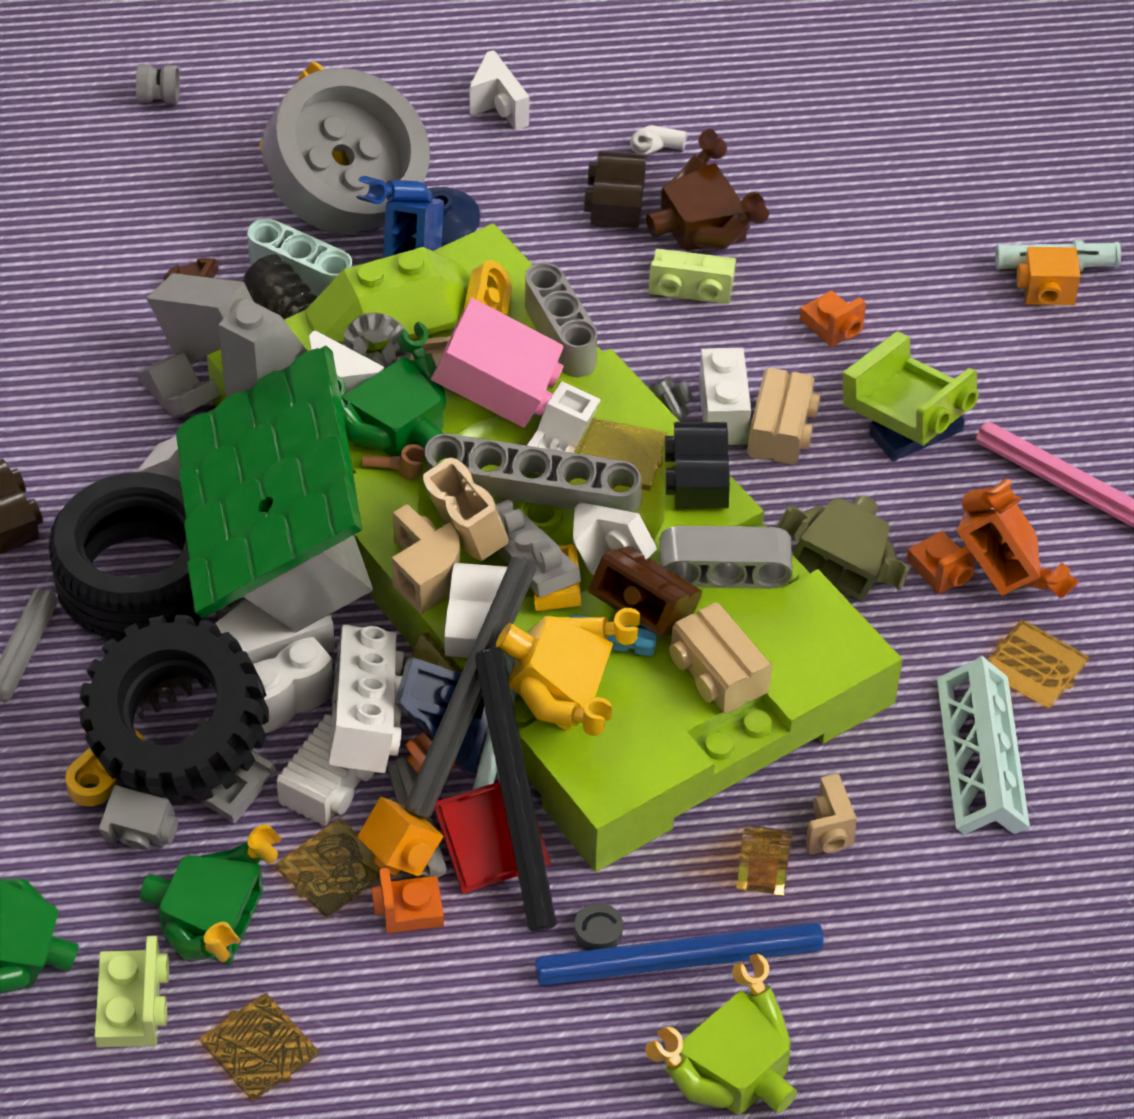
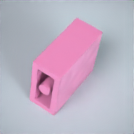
[431,297,564,428]

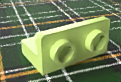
[649,248,736,304]
[95,936,169,1048]

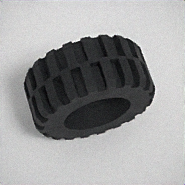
[79,615,269,805]

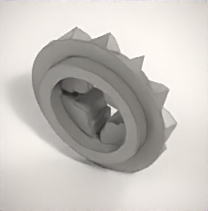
[343,313,411,369]

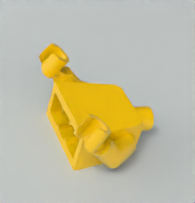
[496,608,640,736]

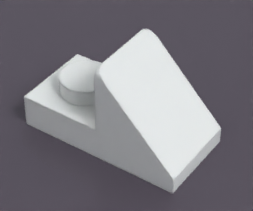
[469,50,529,130]
[573,502,657,575]

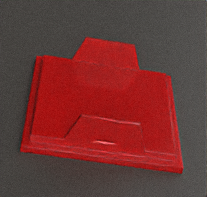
[434,782,552,894]

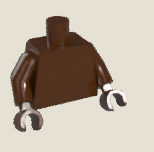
[646,128,769,251]

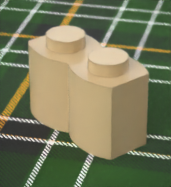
[423,457,509,561]

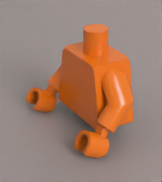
[957,478,1079,598]

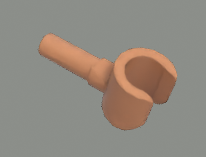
[362,444,425,480]

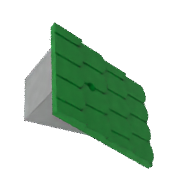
[176,345,373,632]

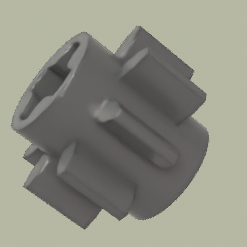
[648,376,694,421]

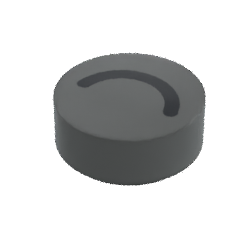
[574,903,623,950]

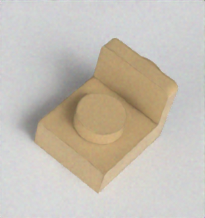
[806,773,857,855]

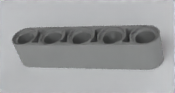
[425,433,642,513]

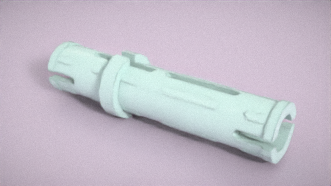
[995,239,1121,271]

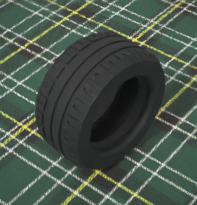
[48,472,201,641]

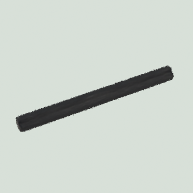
[475,648,557,932]

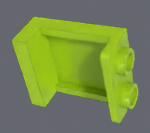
[843,331,979,446]

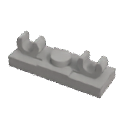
[495,499,581,597]

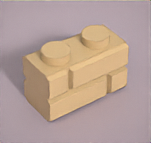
[747,367,820,465]
[669,602,772,714]

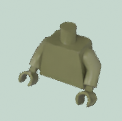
[776,495,910,602]

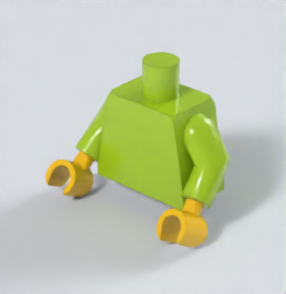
[645,954,797,1114]

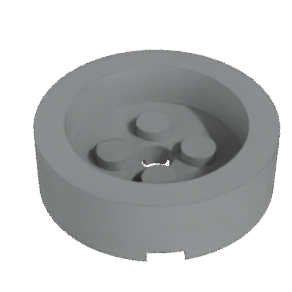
[262,68,430,235]

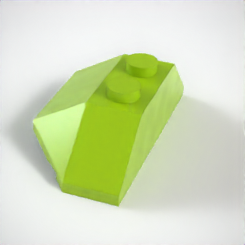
[305,247,470,351]

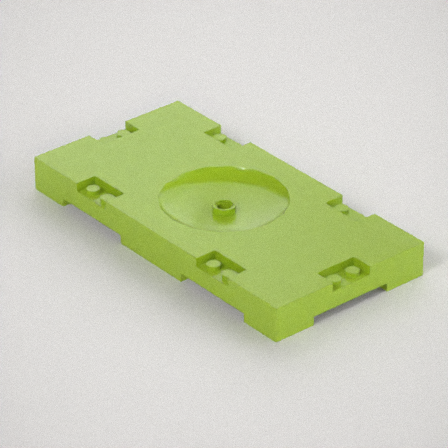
[207,223,903,873]

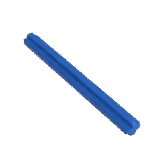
[535,922,824,985]

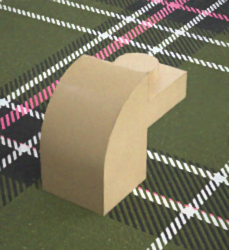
[392,504,460,614]

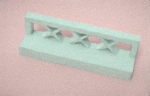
[937,656,1030,835]

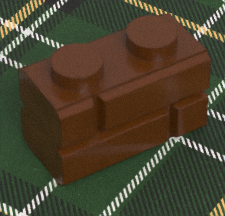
[588,546,702,638]

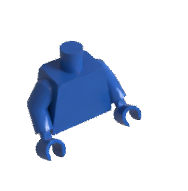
[356,176,444,258]

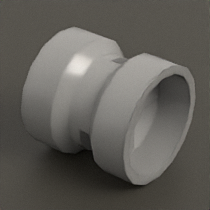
[136,64,180,104]

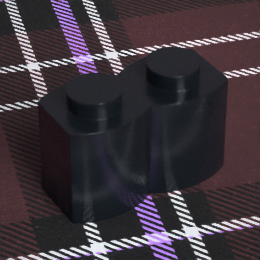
[665,422,730,509]

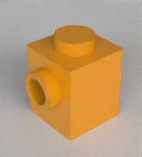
[1016,247,1081,305]
[357,796,444,877]

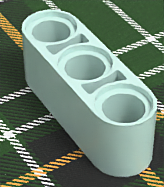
[247,219,352,298]

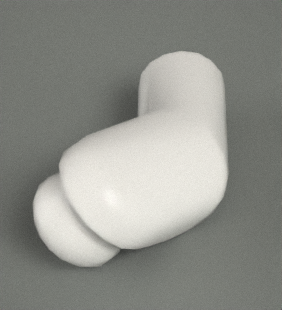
[630,125,687,156]

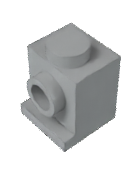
[99,785,178,850]

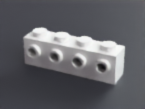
[328,624,404,773]

